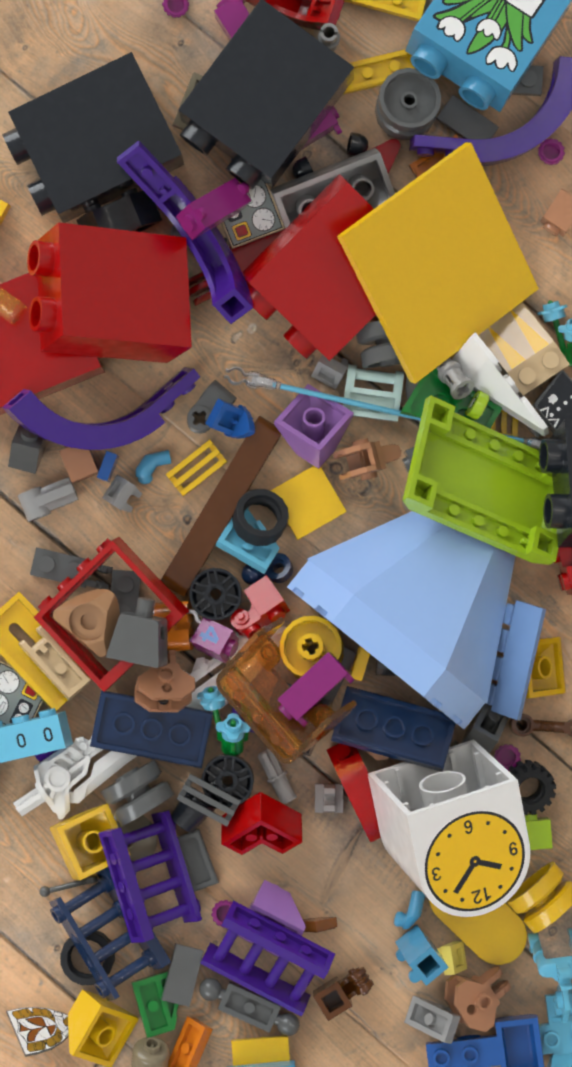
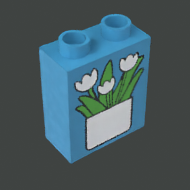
[405,0,572,112]

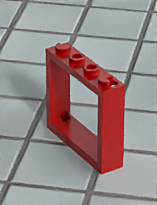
[34,537,189,692]

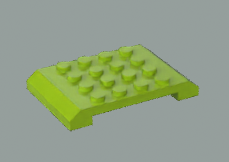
[402,395,559,565]

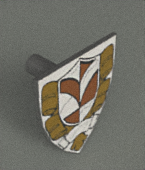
[6,1007,69,1057]

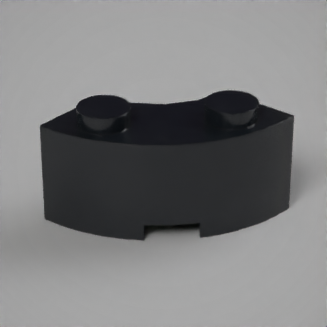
[76,188,162,232]

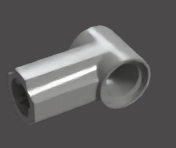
[18,477,79,522]

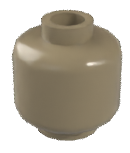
[132,1037,170,1067]

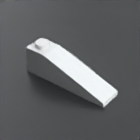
[452,332,549,437]

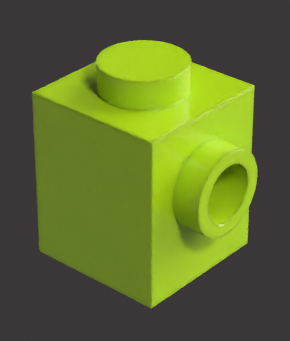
[524,813,553,850]

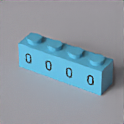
[0,708,73,763]

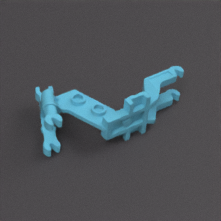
[527,928,572,1067]

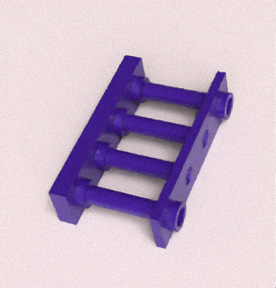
[98,810,202,943]
[200,900,335,1017]

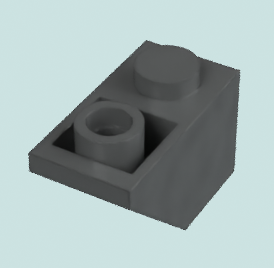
[8,424,47,474]

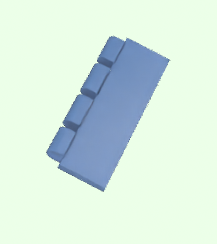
[486,600,546,721]

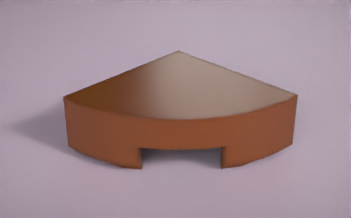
[303,917,337,933]

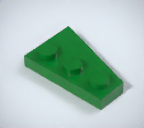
[400,368,502,429]

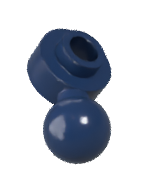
[241,553,293,585]

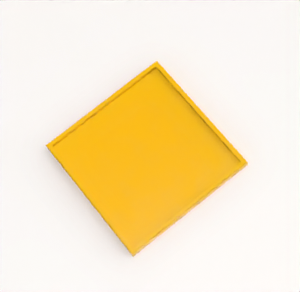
[337,142,539,384]

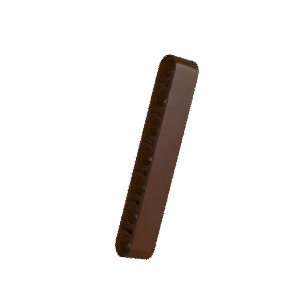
[161,416,282,598]

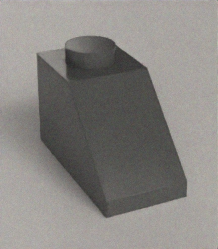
[461,703,509,753]

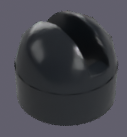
[347,132,369,156]
[292,156,313,179]

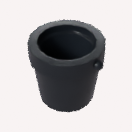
[171,786,216,833]

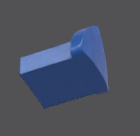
[205,399,255,439]

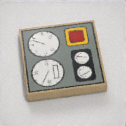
[221,180,285,250]
[0,660,44,725]

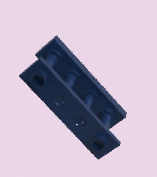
[49,867,171,1001]

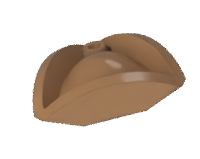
[53,589,120,657]

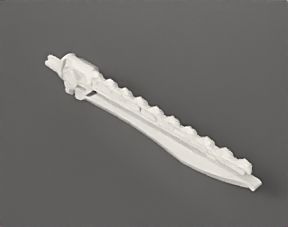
[13,624,287,819]

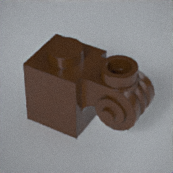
[313,967,374,1021]

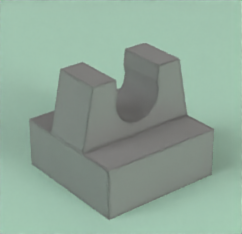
[311,354,349,390]
[102,474,142,512]
[315,783,343,813]

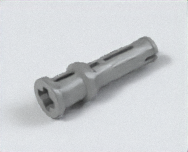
[436,358,474,400]

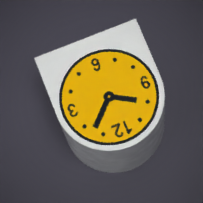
[368,739,530,917]

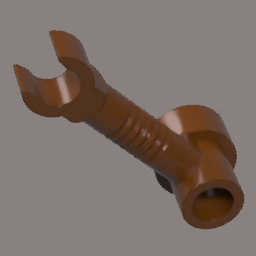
[509,713,572,737]

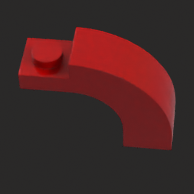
[244,0,344,30]
[326,743,381,843]

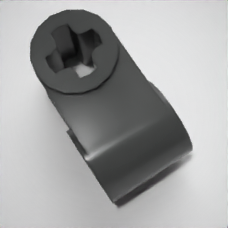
[187,380,237,434]

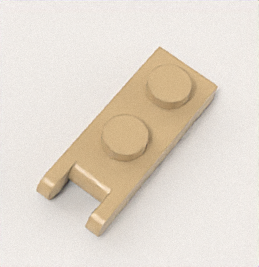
[18,625,91,701]

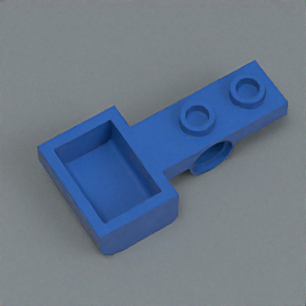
[426,1014,545,1067]

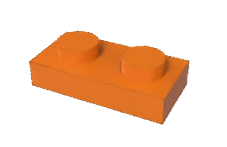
[168,1016,213,1067]

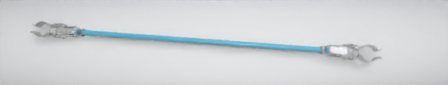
[224,367,549,450]

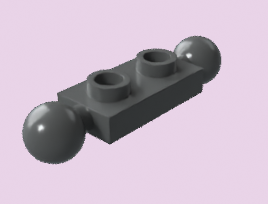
[199,978,300,1036]

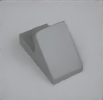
[404,996,461,1044]

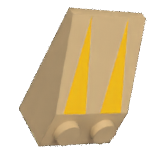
[478,302,570,397]

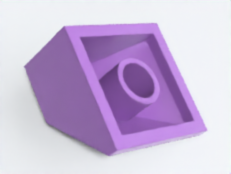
[274,384,354,469]
[238,880,306,957]

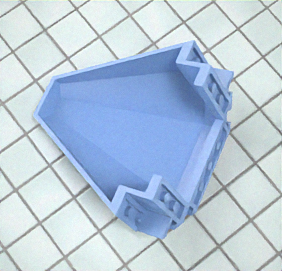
[287,511,516,729]

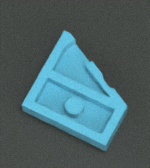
[215,506,280,574]

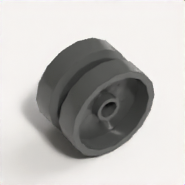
[375,68,441,140]
[356,321,401,368]
[101,759,175,826]

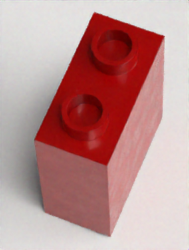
[243,174,376,361]
[27,222,192,363]
[0,273,105,415]

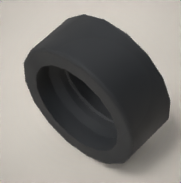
[232,489,289,546]
[60,931,115,985]

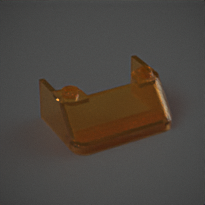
[216,617,357,764]

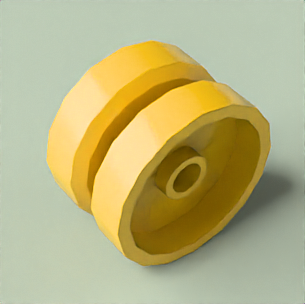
[280,616,344,679]
[507,861,572,933]

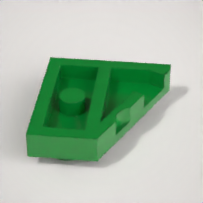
[131,970,179,1038]

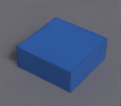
[97,451,119,482]

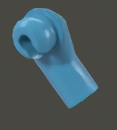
[135,450,172,484]
[394,890,425,929]

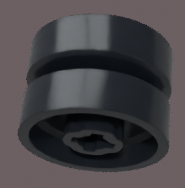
[190,568,242,620]
[202,754,254,808]

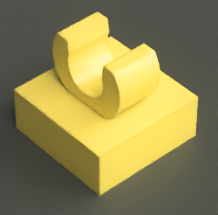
[437,941,467,975]

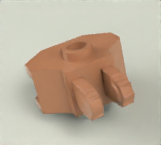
[333,438,402,481]
[134,650,195,712]
[444,966,511,1032]

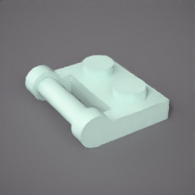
[343,364,404,422]

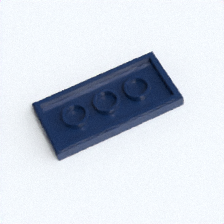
[331,686,456,772]
[90,690,213,768]

